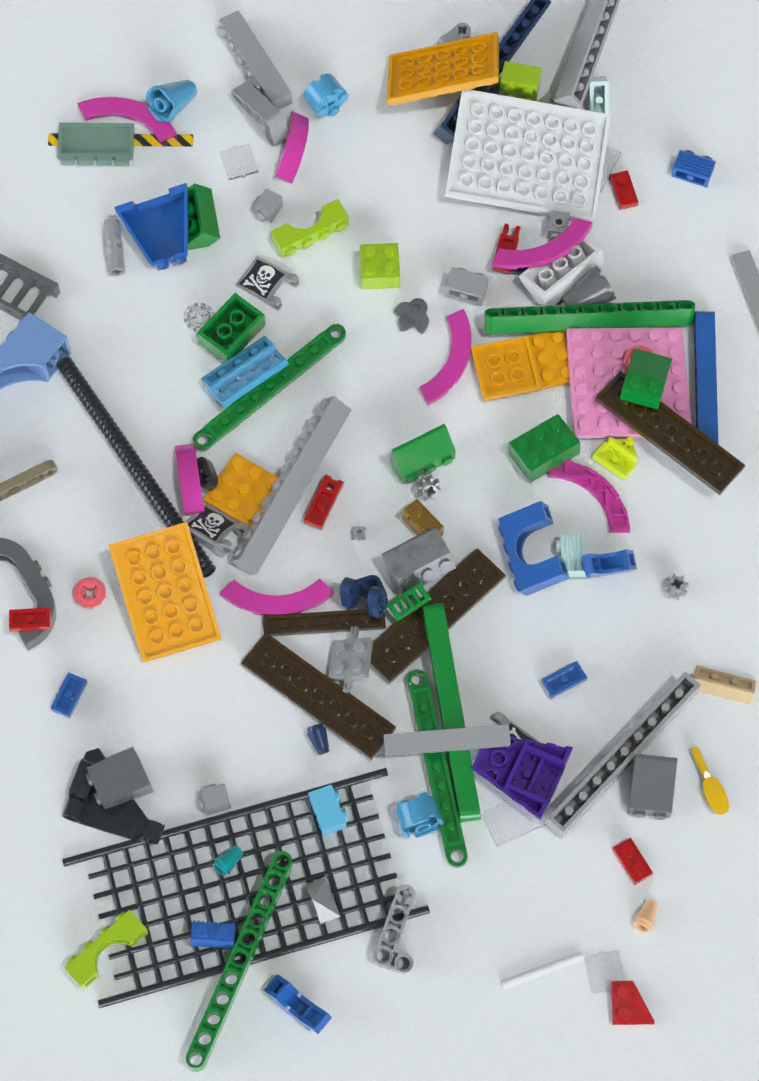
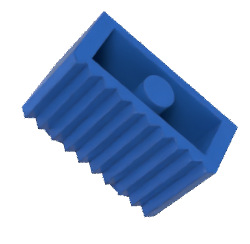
[671,150,716,188]
[190,920,237,949]

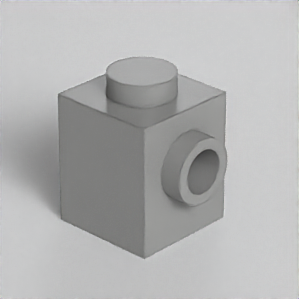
[253,188,283,223]
[547,210,570,240]
[198,783,231,815]

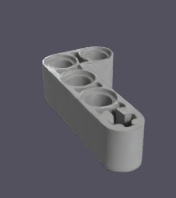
[231,81,288,146]
[373,885,415,974]

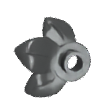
[394,298,429,334]

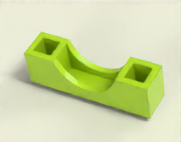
[270,199,349,258]
[64,910,148,991]

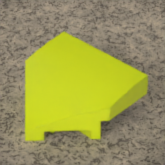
[592,437,638,480]

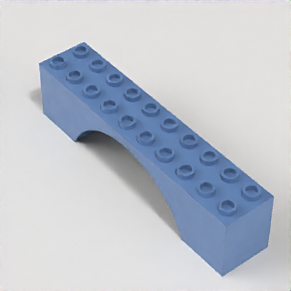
[0,312,71,390]

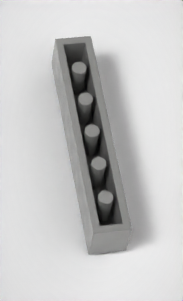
[218,10,293,109]

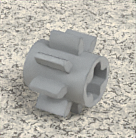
[416,474,441,500]
[663,573,689,600]

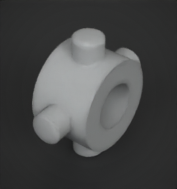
[351,526,366,540]

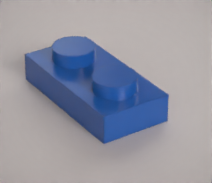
[541,661,587,699]
[51,672,88,718]

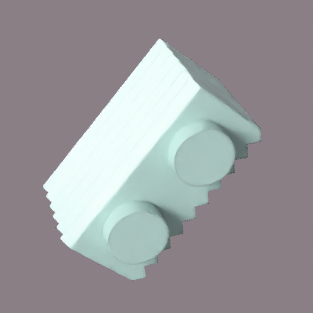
[556,533,586,577]

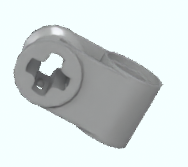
[436,23,471,45]

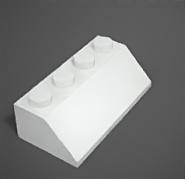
[519,238,604,306]

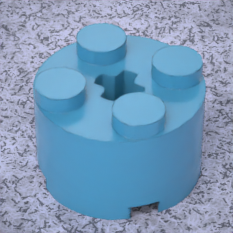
[304,73,349,117]
[395,792,443,838]

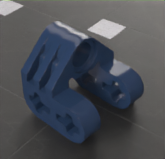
[340,575,388,619]

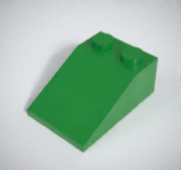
[620,348,672,410]

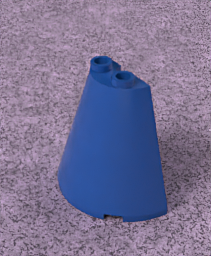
[114,183,188,270]

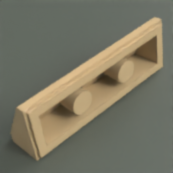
[693,666,757,704]

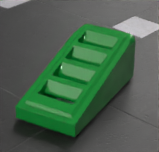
[386,582,432,622]

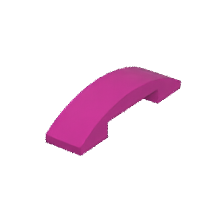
[275,111,309,184]
[175,443,204,515]

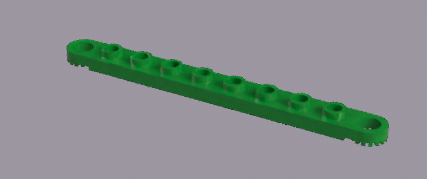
[193,323,346,451]
[407,669,468,868]

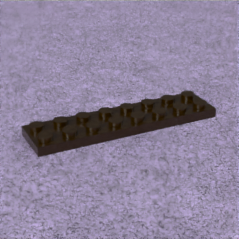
[595,371,745,495]
[370,548,506,684]
[241,633,396,760]

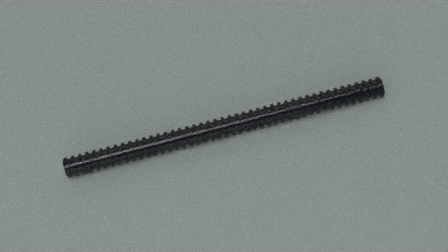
[56,357,216,578]

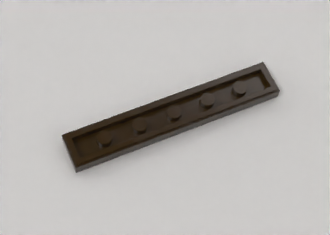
[263,609,386,636]

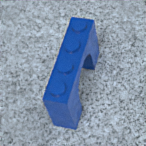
[498,501,570,596]

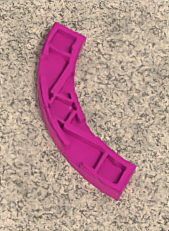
[77,97,177,143]
[492,218,593,270]
[419,309,472,405]
[548,460,630,533]
[220,579,334,616]

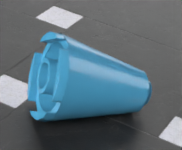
[146,80,197,122]

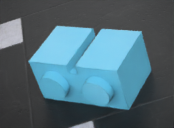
[308,784,349,836]

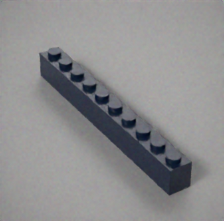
[433,0,552,145]

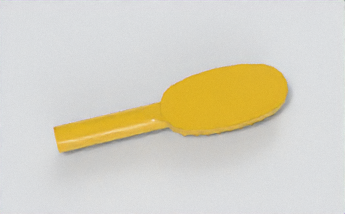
[691,746,729,815]

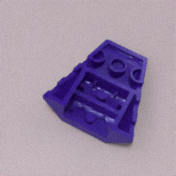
[471,736,573,820]

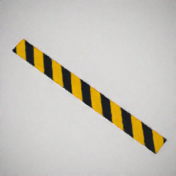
[48,133,193,147]

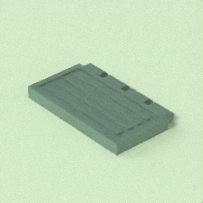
[57,122,135,166]

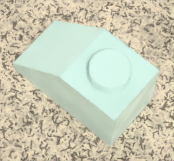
[587,76,609,114]

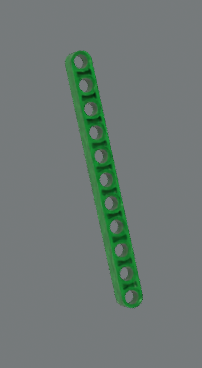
[484,300,695,334]
[422,603,481,823]
[186,851,293,1072]

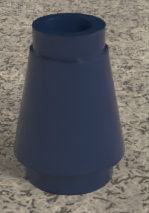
[307,723,330,755]

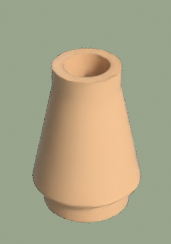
[634,899,659,933]

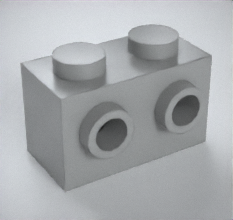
[445,267,489,306]

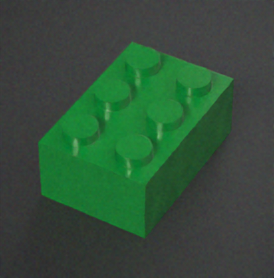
[197,293,266,362]
[508,414,580,483]

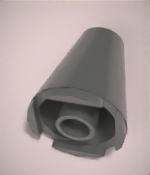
[560,266,616,305]

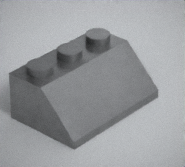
[382,526,456,594]

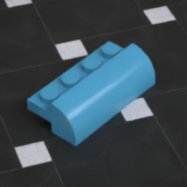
[201,336,289,408]

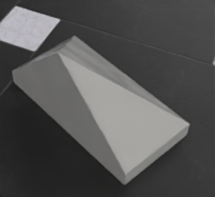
[306,878,340,925]

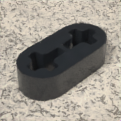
[197,457,218,491]

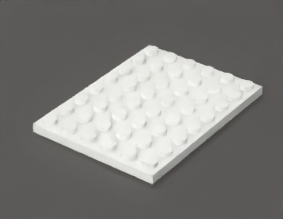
[445,89,611,223]

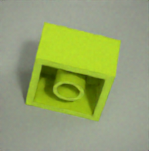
[499,61,542,101]
[360,243,400,289]

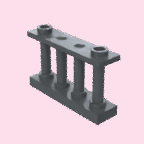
[0,253,60,321]

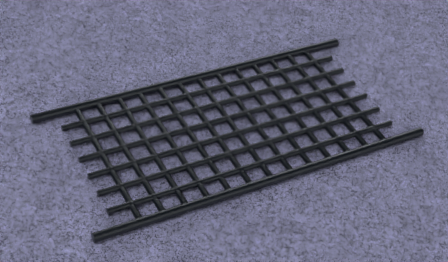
[62,768,430,1008]

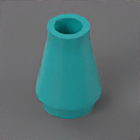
[212,845,244,876]

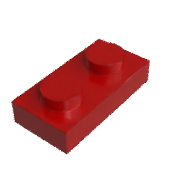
[609,170,639,210]
[9,607,51,632]
[612,837,653,885]

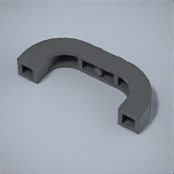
[0,537,56,651]

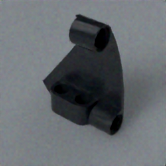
[62,748,165,845]

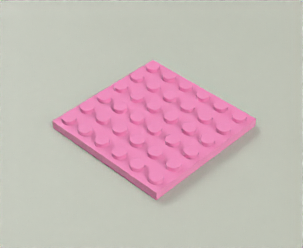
[566,328,691,438]

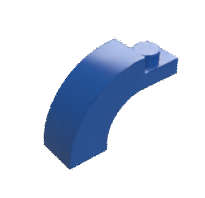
[581,549,637,578]
[263,974,332,1034]

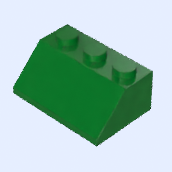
[188,183,220,250]
[392,423,456,484]

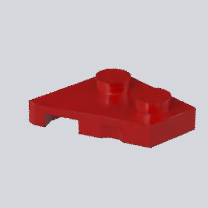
[611,981,655,1025]

